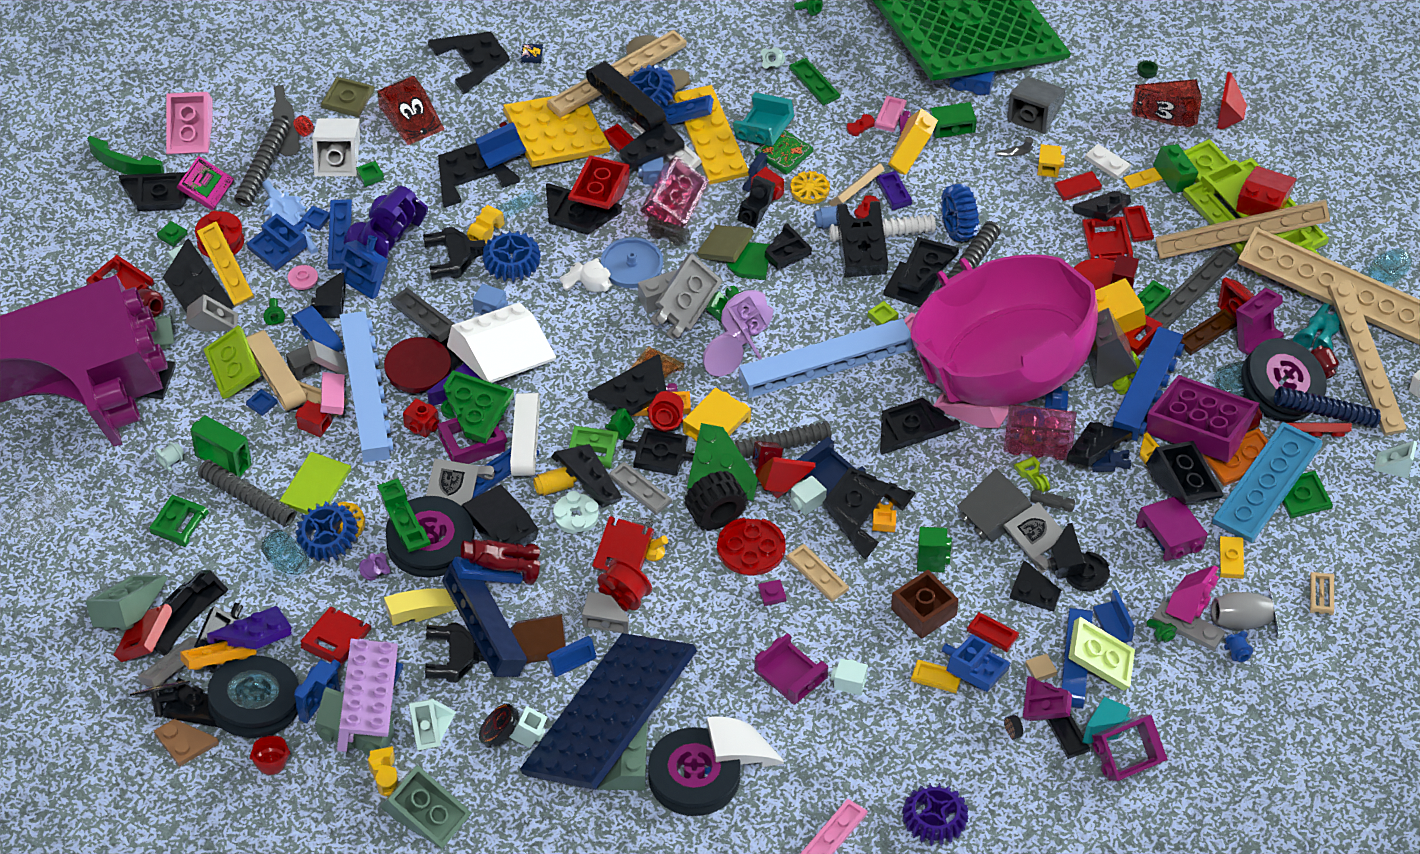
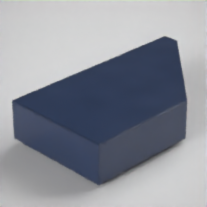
[742,152,768,192]

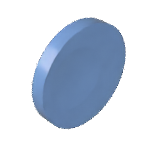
[601,237,663,288]

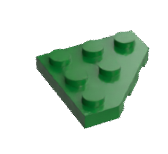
[443,370,514,444]
[687,423,759,502]

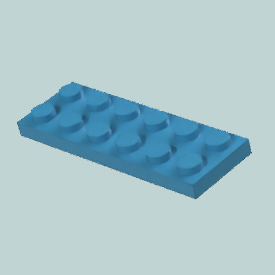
[1212,422,1322,543]

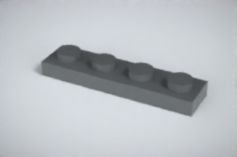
[390,288,455,343]

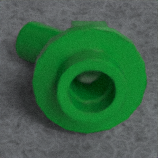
[794,0,823,16]
[263,298,285,326]
[1147,618,1177,643]

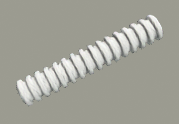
[829,214,936,243]

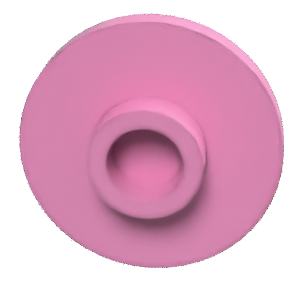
[288,265,318,290]

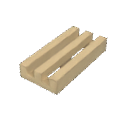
[1310,572,1334,615]

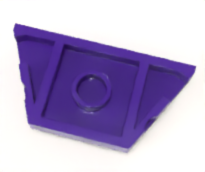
[207,606,291,650]

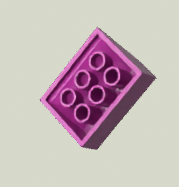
[1147,375,1259,463]

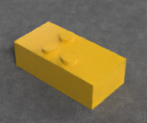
[1095,278,1146,333]

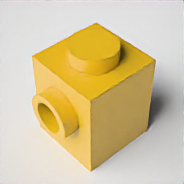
[1037,144,1065,178]

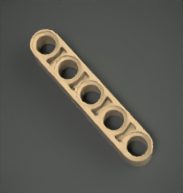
[246,329,307,411]

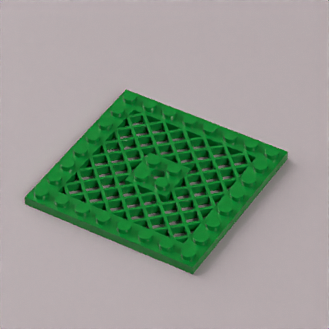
[873,0,1071,81]

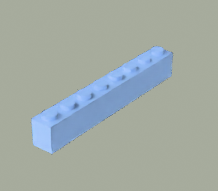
[340,311,394,463]
[739,318,913,398]

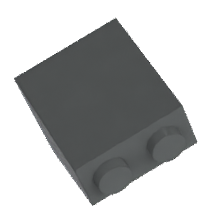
[1007,76,1066,134]
[1088,308,1138,388]
[957,468,1033,542]

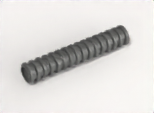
[234,117,291,207]
[937,221,1001,290]
[734,420,832,459]
[198,459,296,527]

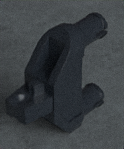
[423,227,486,279]
[425,622,485,683]

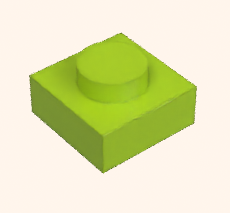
[867,301,899,326]

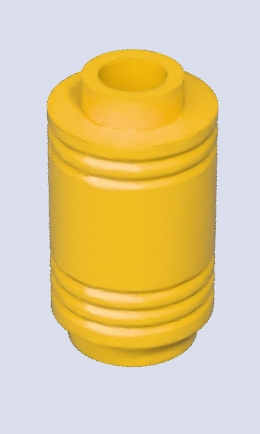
[533,466,577,496]

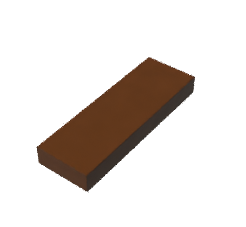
[1182,308,1237,355]

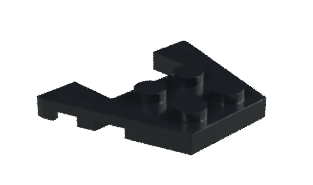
[428,31,510,94]
[438,143,520,208]
[823,467,916,559]

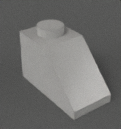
[186,294,238,332]
[582,592,629,634]

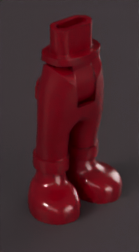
[461,539,540,585]

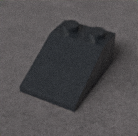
[1146,441,1224,504]
[462,484,539,546]

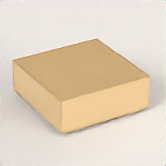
[1025,653,1057,681]

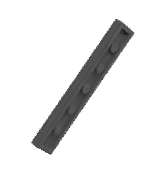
[1149,246,1240,329]

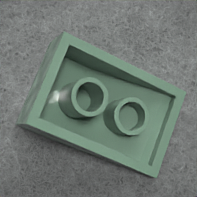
[85,575,167,630]
[380,764,472,849]

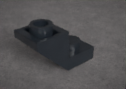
[737,175,776,228]

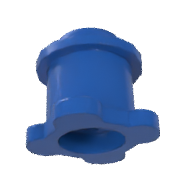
[1224,631,1253,662]

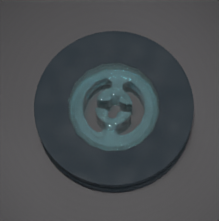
[207,655,299,738]

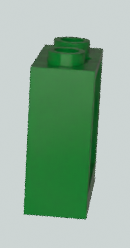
[190,414,252,477]

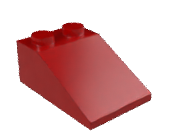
[568,155,629,209]
[1236,166,1297,216]

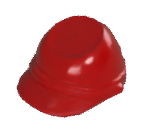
[647,391,684,432]
[249,736,291,776]

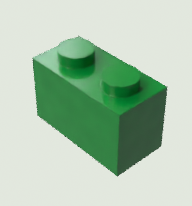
[930,102,977,139]
[1153,144,1199,193]
[917,527,952,573]

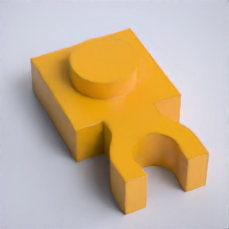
[872,500,896,532]

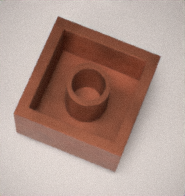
[891,570,959,639]

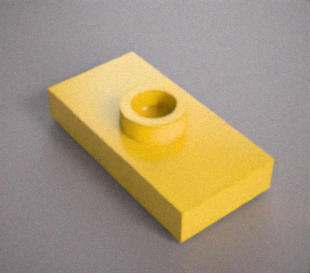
[1219,536,1244,579]

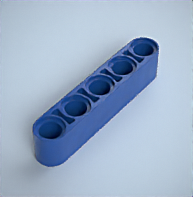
[1061,608,1093,709]

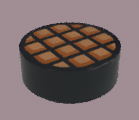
[1004,714,1023,740]

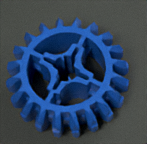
[628,64,675,108]
[940,184,979,241]
[482,230,541,283]
[295,501,358,562]

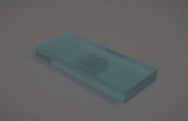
[495,190,540,219]

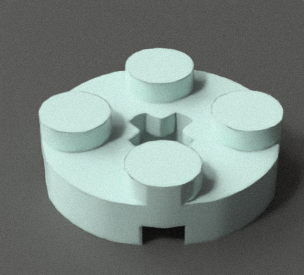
[553,491,599,534]

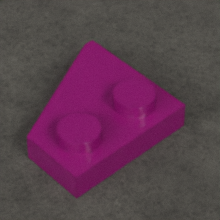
[1023,676,1072,721]

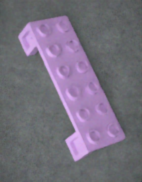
[337,639,398,752]

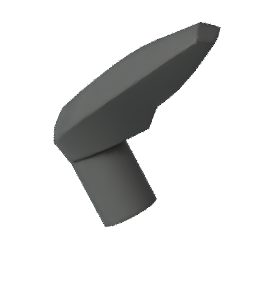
[995,137,1034,156]

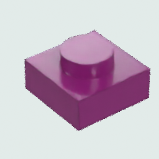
[758,579,787,606]

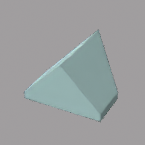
[1373,441,1417,479]
[409,699,456,751]

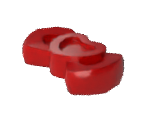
[846,114,875,136]
[854,195,879,219]

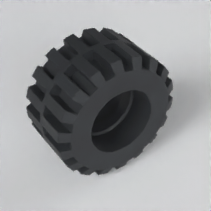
[684,471,748,531]

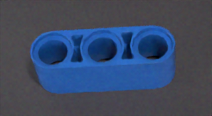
[291,305,343,352]

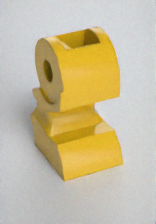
[466,204,505,244]
[368,746,398,796]

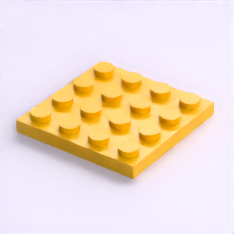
[503,96,610,167]

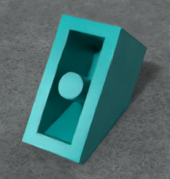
[1083,697,1132,744]

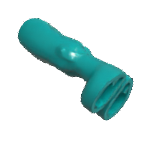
[1293,303,1341,351]

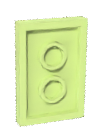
[1069,617,1135,691]

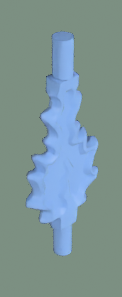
[262,180,318,254]

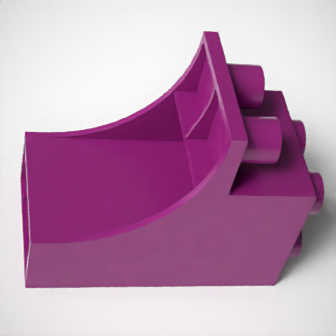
[0,275,168,447]

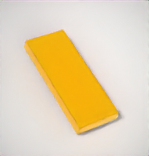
[1123,167,1163,190]

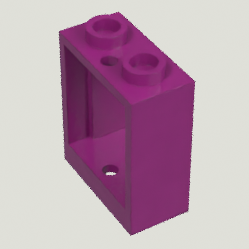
[437,418,507,464]
[1092,714,1168,781]

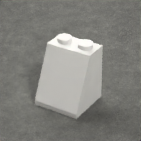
[312,118,360,176]

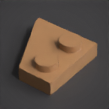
[154,719,219,767]

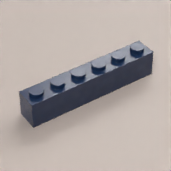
[442,564,528,677]

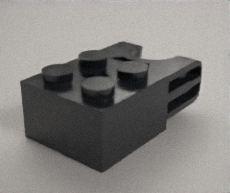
[836,201,889,278]

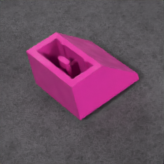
[1165,565,1219,624]

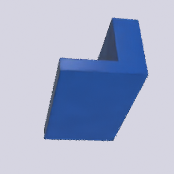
[475,122,526,169]
[1093,590,1135,643]

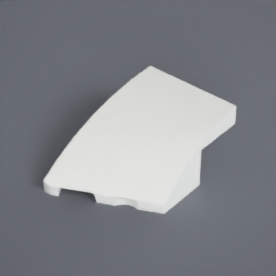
[707,717,784,767]

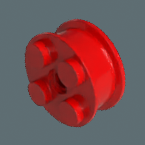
[195,211,244,258]
[597,559,652,612]

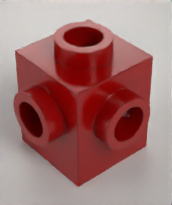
[403,398,439,438]

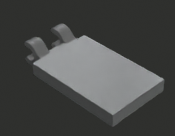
[650,253,723,339]

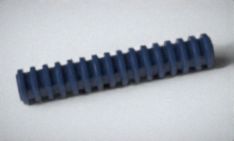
[1274,386,1381,428]

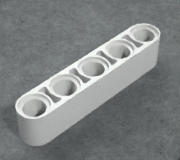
[510,393,540,476]

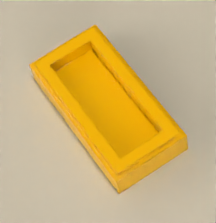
[911,659,961,694]

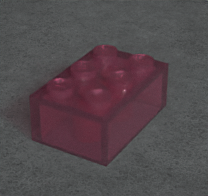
[640,156,709,235]
[1004,405,1077,460]

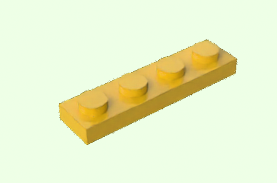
[197,222,255,306]

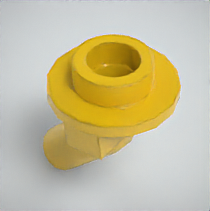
[645,535,668,561]

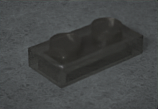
[647,216,691,246]

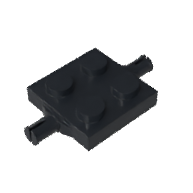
[623,428,694,476]
[194,603,243,673]

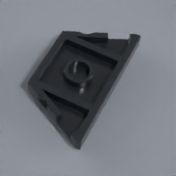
[119,172,189,211]
[546,183,622,235]
[163,238,234,314]
[587,354,666,416]
[880,397,960,455]

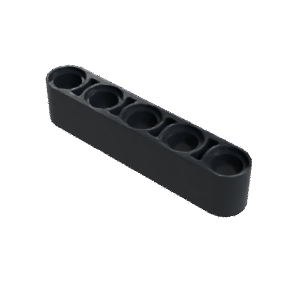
[586,61,666,131]

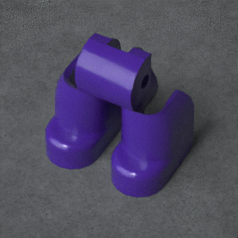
[344,186,428,259]

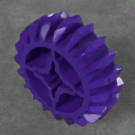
[902,783,969,846]

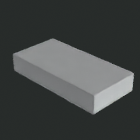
[308,340,349,375]

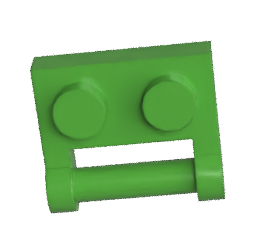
[569,425,619,469]

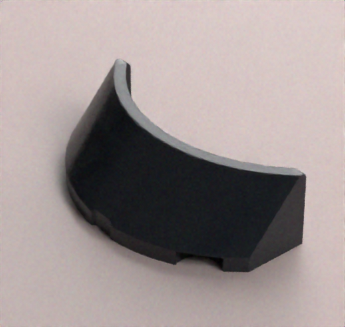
[154,570,229,656]

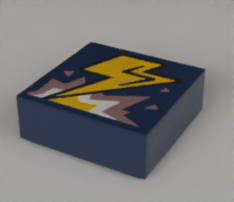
[521,44,543,63]

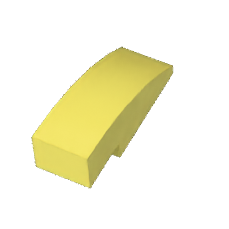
[384,588,457,626]

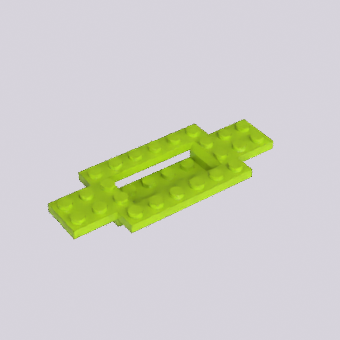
[1183,139,1329,296]

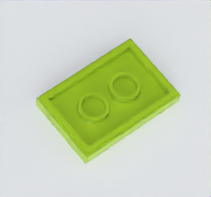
[203,325,261,399]
[279,452,352,515]

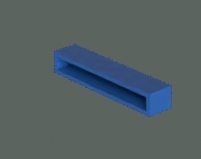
[1113,326,1185,441]

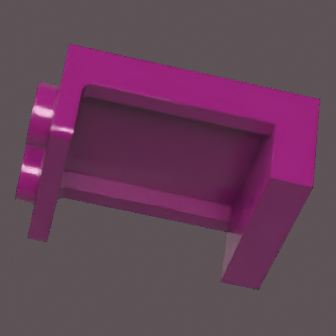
[1236,288,1284,355]
[1136,496,1208,561]
[754,633,828,705]

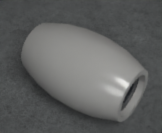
[1211,592,1274,630]

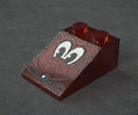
[377,76,445,145]
[1131,79,1202,127]

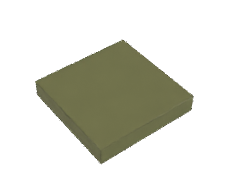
[320,76,375,118]
[697,225,754,262]

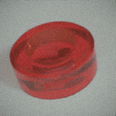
[293,115,314,137]

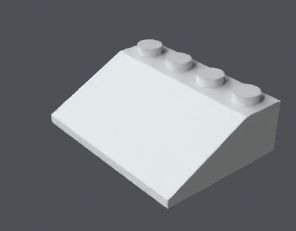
[447,302,556,383]

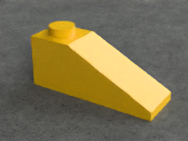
[888,108,938,175]

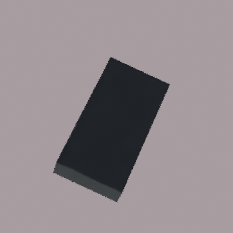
[1047,713,1090,759]

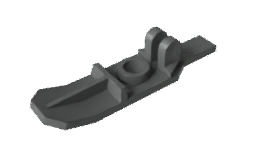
[272,85,300,157]

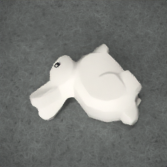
[559,258,612,293]

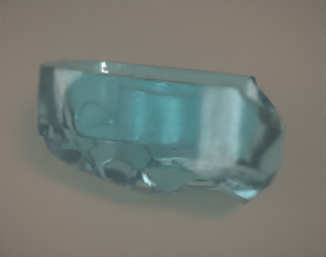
[1368,248,1412,285]
[1213,361,1247,396]
[261,529,309,575]

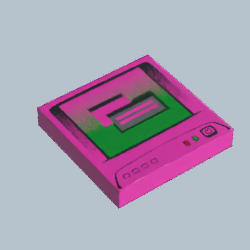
[177,156,234,210]

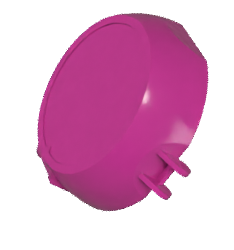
[911,254,1098,407]

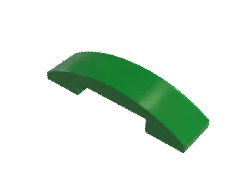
[87,135,164,175]
[377,478,431,552]

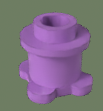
[359,552,390,581]

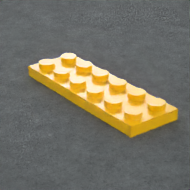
[672,85,749,185]

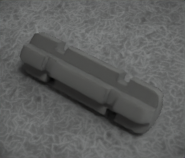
[1030,490,1075,512]

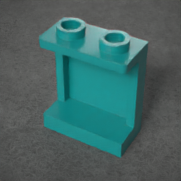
[733,92,795,146]

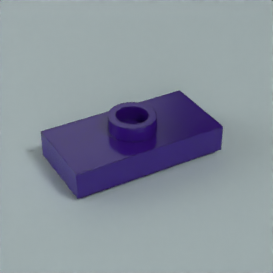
[876,171,912,210]

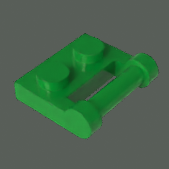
[149,495,209,547]

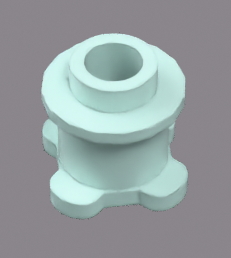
[761,47,785,69]
[154,442,184,472]

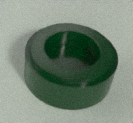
[1137,60,1158,79]

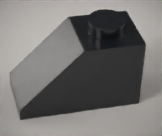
[311,273,346,318]
[1048,523,1085,579]

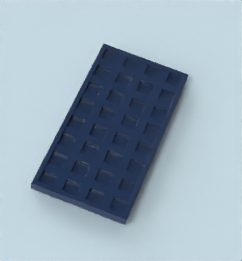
[520,633,697,790]

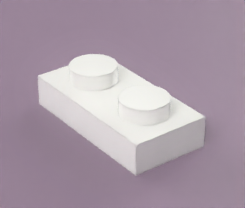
[1085,144,1131,180]

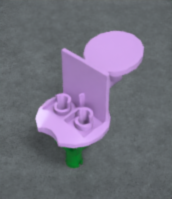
[703,286,774,377]

